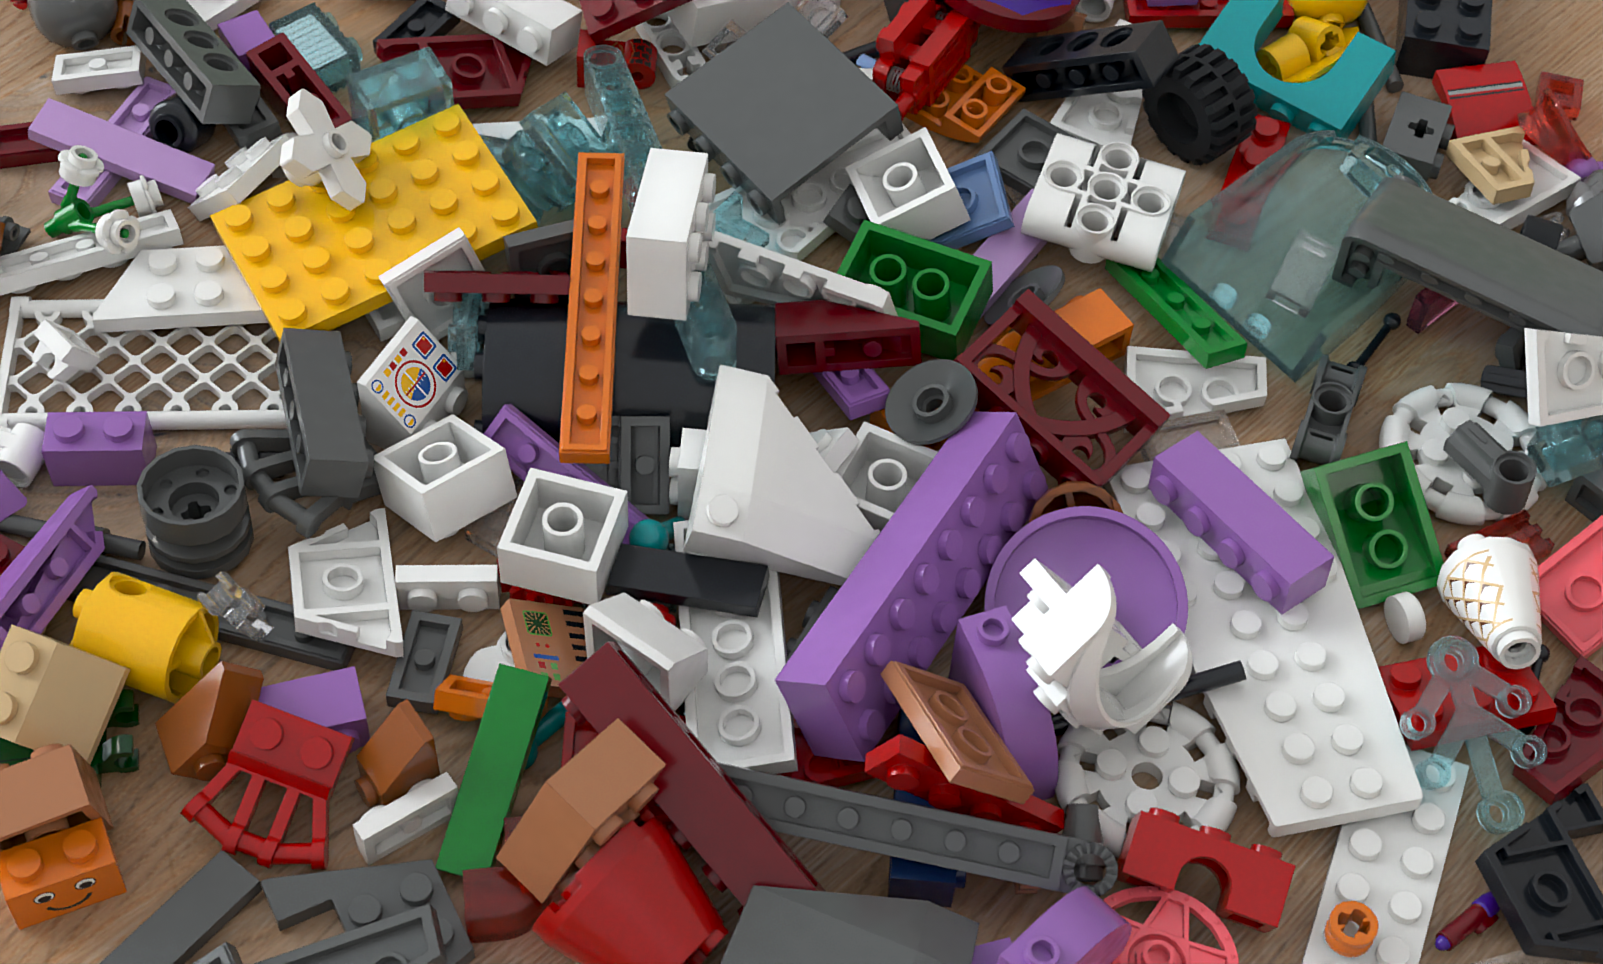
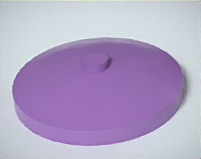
[984,506,1188,669]

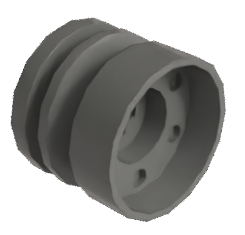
[136,445,254,580]

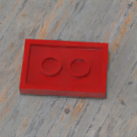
[1378,646,1557,751]

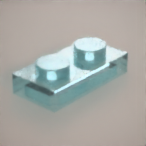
[448,293,485,371]

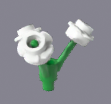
[44,145,164,255]

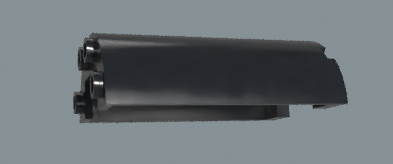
[474,298,775,451]

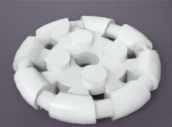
[1379,383,1551,525]
[1055,701,1240,858]

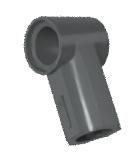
[1443,420,1537,515]

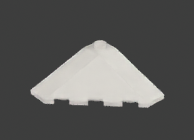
[683,364,880,586]

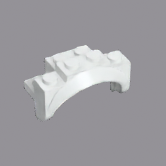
[1011,559,1193,735]

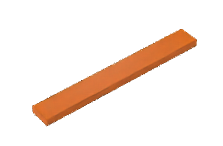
[559,152,625,464]

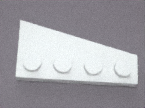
[1050,19,1143,146]
[1449,139,1582,229]

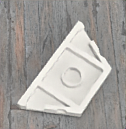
[92,245,268,333]
[288,508,403,657]

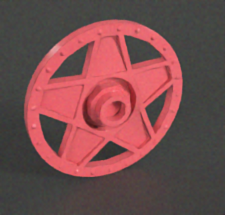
[1103,886,1239,964]

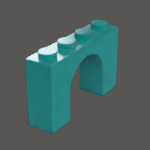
[1199,0,1396,150]

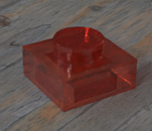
[1534,71,1584,121]

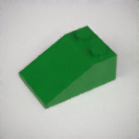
[1300,441,1444,609]

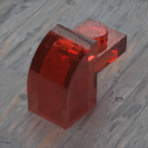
[463,816,552,944]

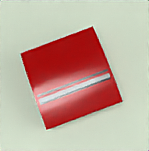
[1432,60,1539,145]

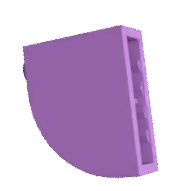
[948,605,1058,800]
[996,886,1132,964]

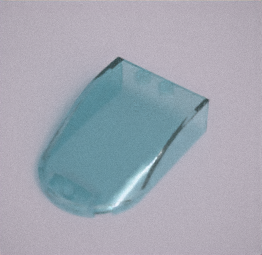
[1161,130,1433,383]

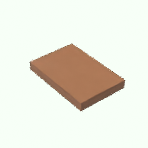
[880,661,1035,804]

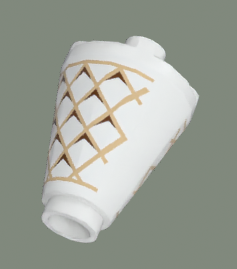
[1437,534,1542,669]

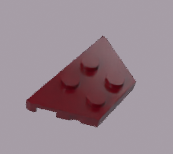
[375,34,533,111]

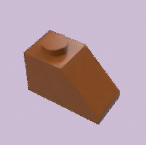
[155,661,264,781]
[354,699,440,808]

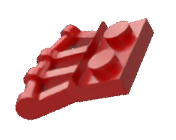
[180,699,355,870]

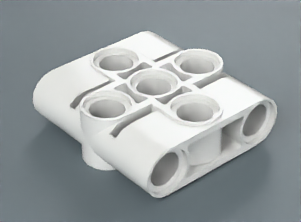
[1021,133,1186,273]

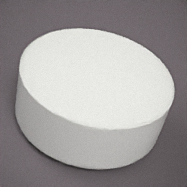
[1384,592,1426,644]

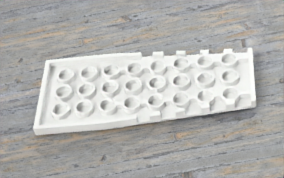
[1105,438,1423,837]

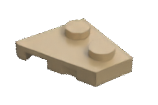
[1446,125,1535,205]

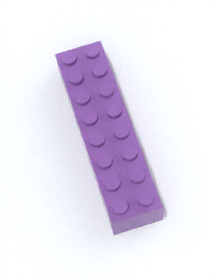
[775,411,1048,762]

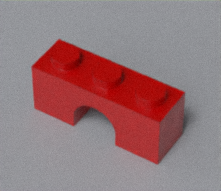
[1116,807,1296,933]

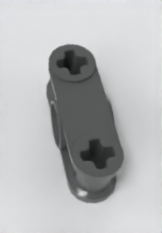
[1289,353,1368,465]

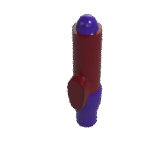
[1435,891,1500,951]

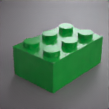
[836,220,993,361]

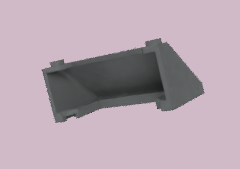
[1331,175,1603,337]

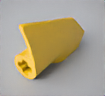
[1256,16,1359,83]

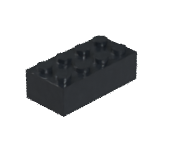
[1394,0,1492,79]

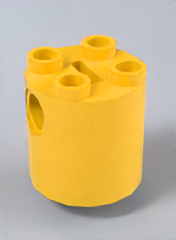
[69,572,221,704]

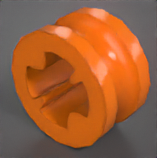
[1324,901,1379,957]

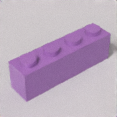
[1148,431,1334,615]

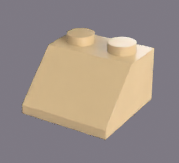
[0,624,131,764]

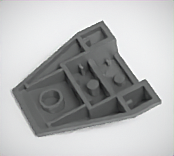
[720,885,979,964]

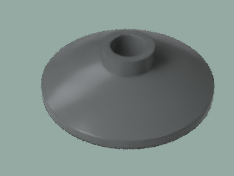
[984,265,1065,327]
[885,359,978,445]

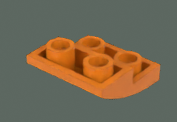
[905,64,1026,143]

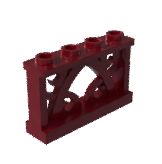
[954,289,1171,488]

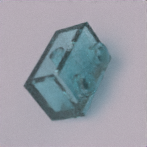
[1526,415,1603,488]

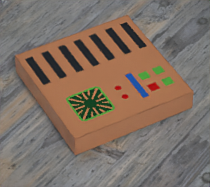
[500,598,587,698]

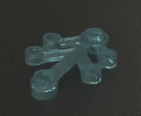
[1400,635,1547,835]

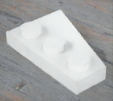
[1124,346,1267,433]

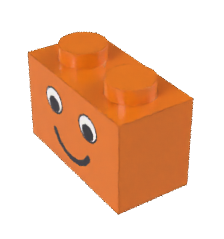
[0,817,127,930]

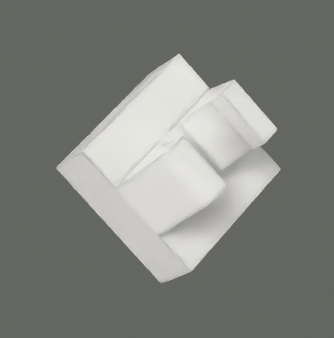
[32,319,101,383]

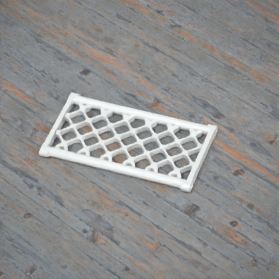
[0,296,287,432]

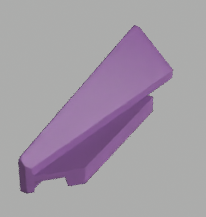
[0,484,105,651]

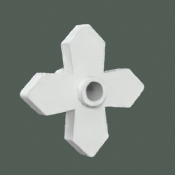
[280,89,372,211]

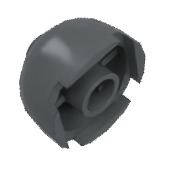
[27,0,118,51]

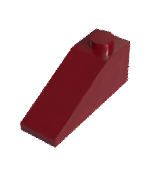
[245,32,353,128]
[775,300,922,375]

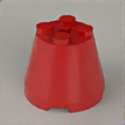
[532,809,729,964]

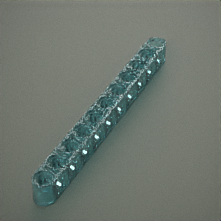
[584,45,737,380]

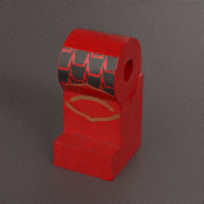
[577,29,658,90]

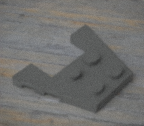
[260,859,475,964]

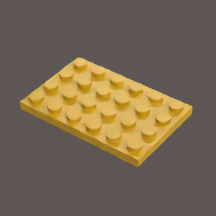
[210,104,538,342]

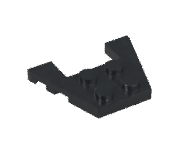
[1475,783,1603,964]

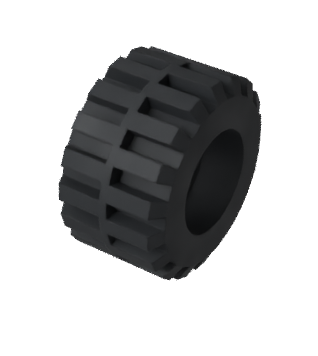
[1142,44,1258,166]

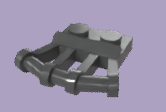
[230,429,381,538]

